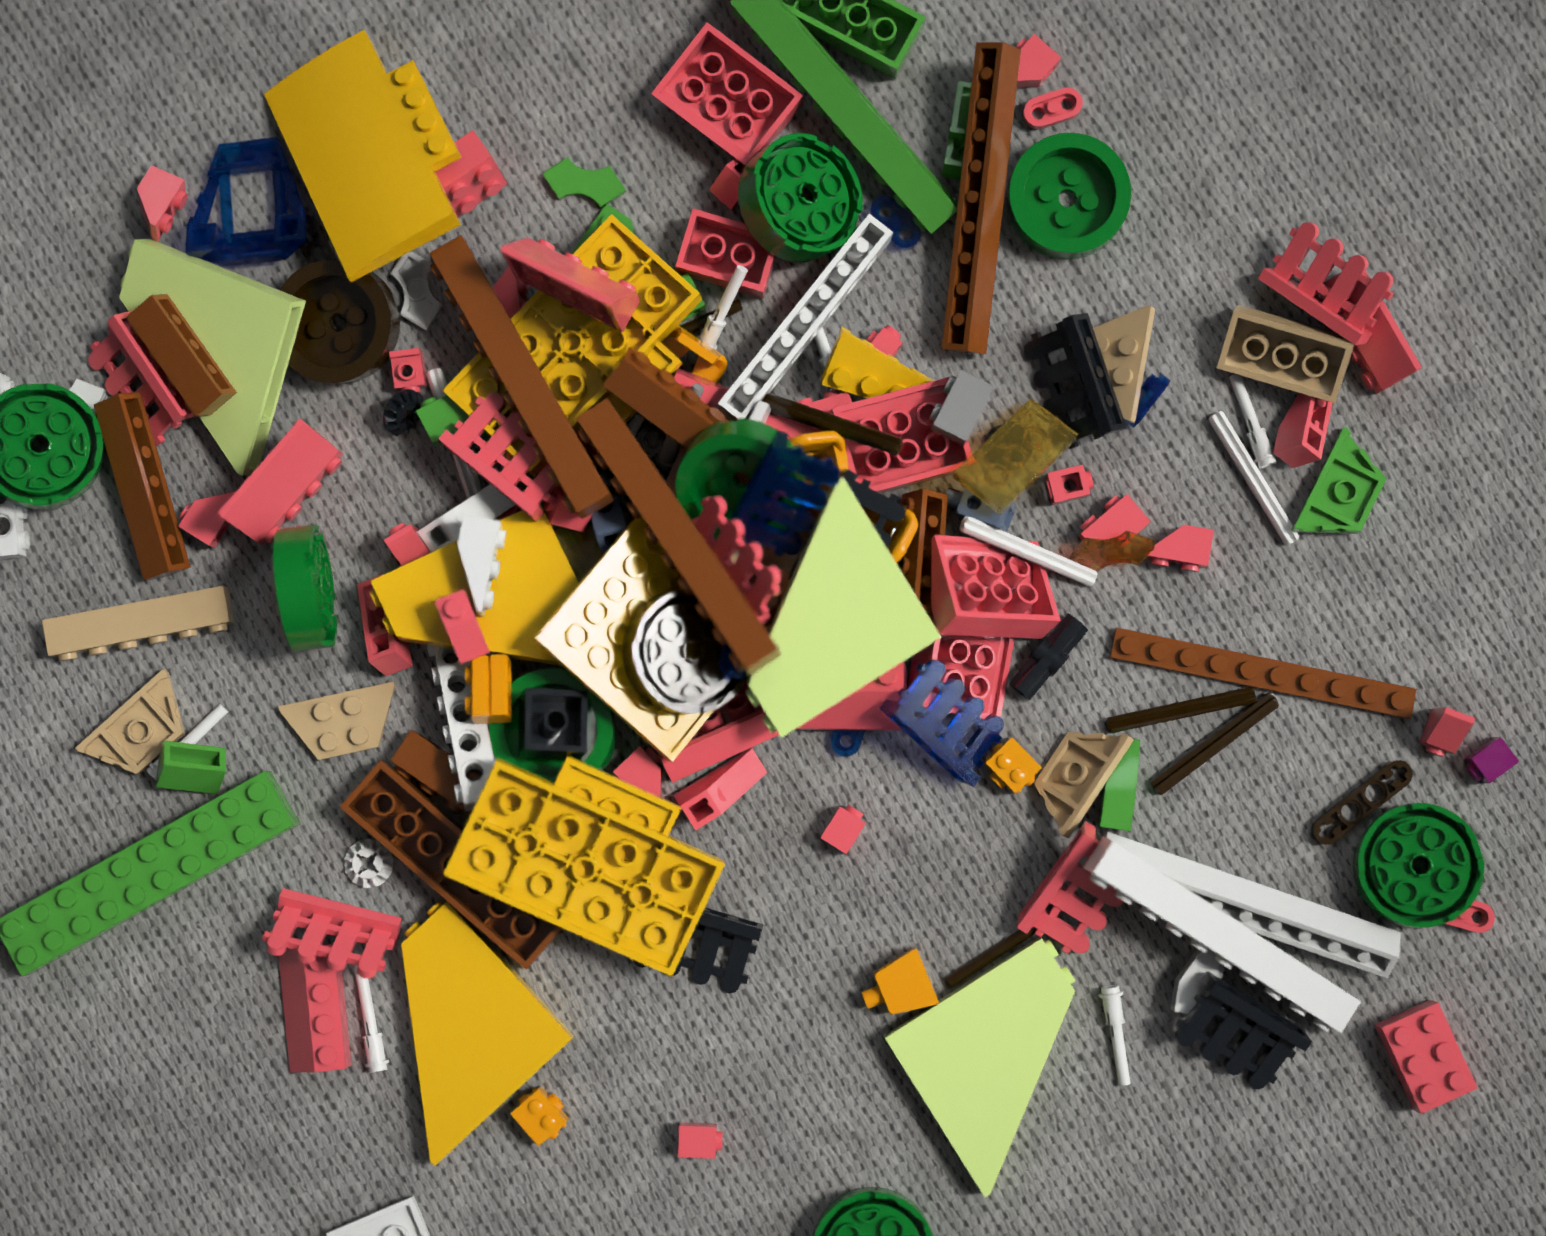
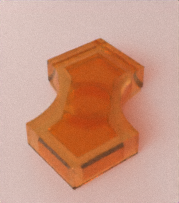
[1070,530,1154,572]

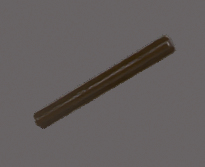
[763,393,903,455]
[1106,687,1256,733]
[1150,692,1279,795]

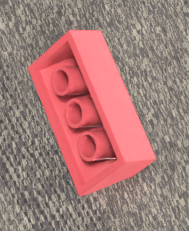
[1317,272,1422,394]
[795,662,907,731]
[658,677,779,783]
[278,943,352,1072]

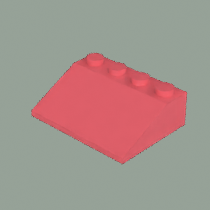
[651,22,804,166]
[500,238,640,333]
[832,377,975,494]
[218,419,343,546]
[931,535,1061,639]
[906,616,1015,723]

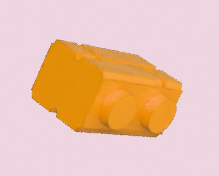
[465,654,512,724]

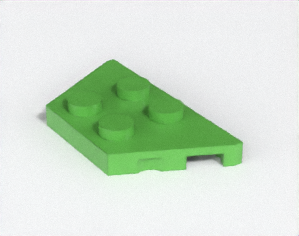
[1291,427,1386,534]

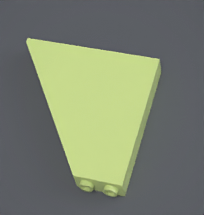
[119,239,306,476]
[745,476,941,738]
[884,937,1075,1197]

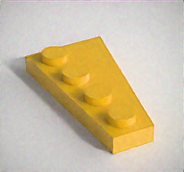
[820,326,934,398]

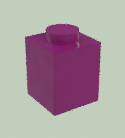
[1464,737,1519,784]

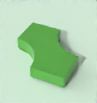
[542,157,626,209]

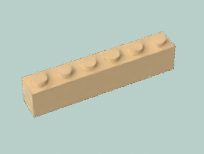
[42,586,235,662]

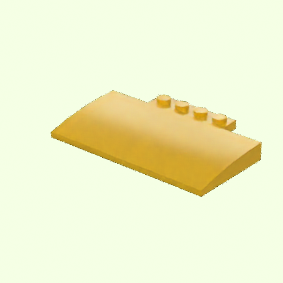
[264,29,462,282]
[442,214,702,476]
[443,755,725,977]

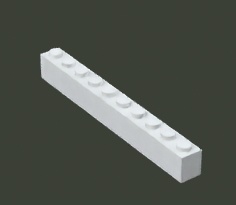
[1105,832,1401,978]
[1084,836,1361,1033]

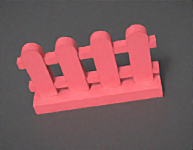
[1258,222,1394,345]
[88,310,195,446]
[438,393,555,522]
[692,496,781,626]
[1017,821,1123,954]
[263,888,402,979]

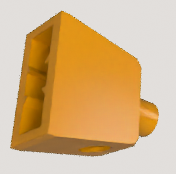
[861,947,939,1015]

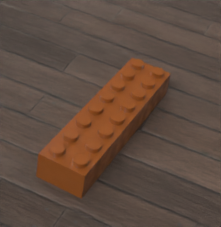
[340,760,563,970]

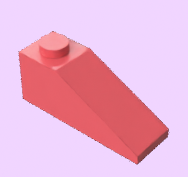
[1273,393,1332,468]
[357,574,413,676]

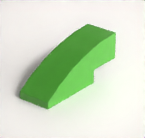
[942,81,972,180]
[1097,735,1140,831]

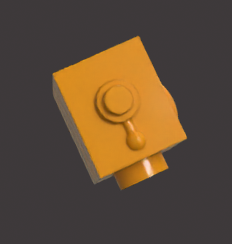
[984,737,1042,794]
[510,1086,569,1147]

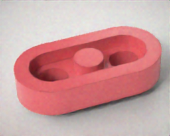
[1023,87,1083,130]
[1445,900,1495,933]

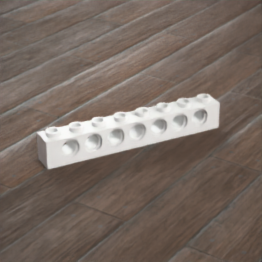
[718,214,893,421]

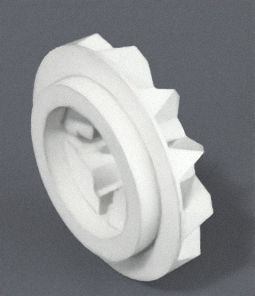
[344,839,393,888]

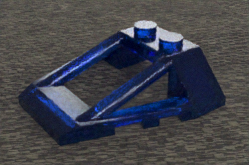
[185,137,306,267]

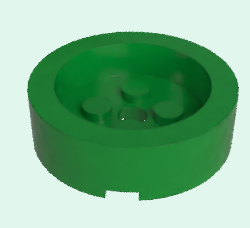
[738,133,863,262]
[1007,133,1131,260]
[0,383,104,510]
[675,418,805,545]
[273,524,337,652]
[489,668,616,783]
[1353,803,1484,929]
[813,1187,933,1236]

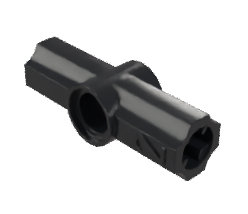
[1009,613,1088,700]

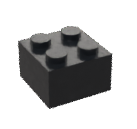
[518,688,588,760]

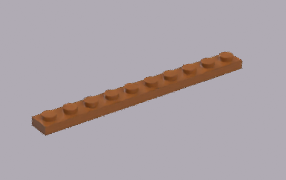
[1109,627,1417,719]

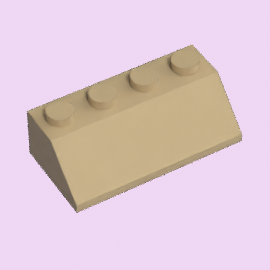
[1217,305,1354,403]

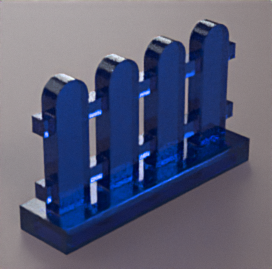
[729,430,841,557]
[879,659,1004,787]

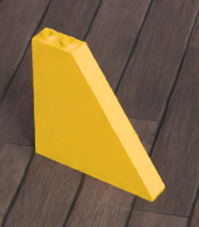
[369,504,579,666]
[401,901,574,1167]

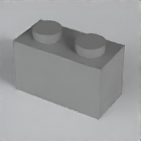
[929,370,994,446]

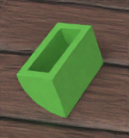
[156,741,226,794]

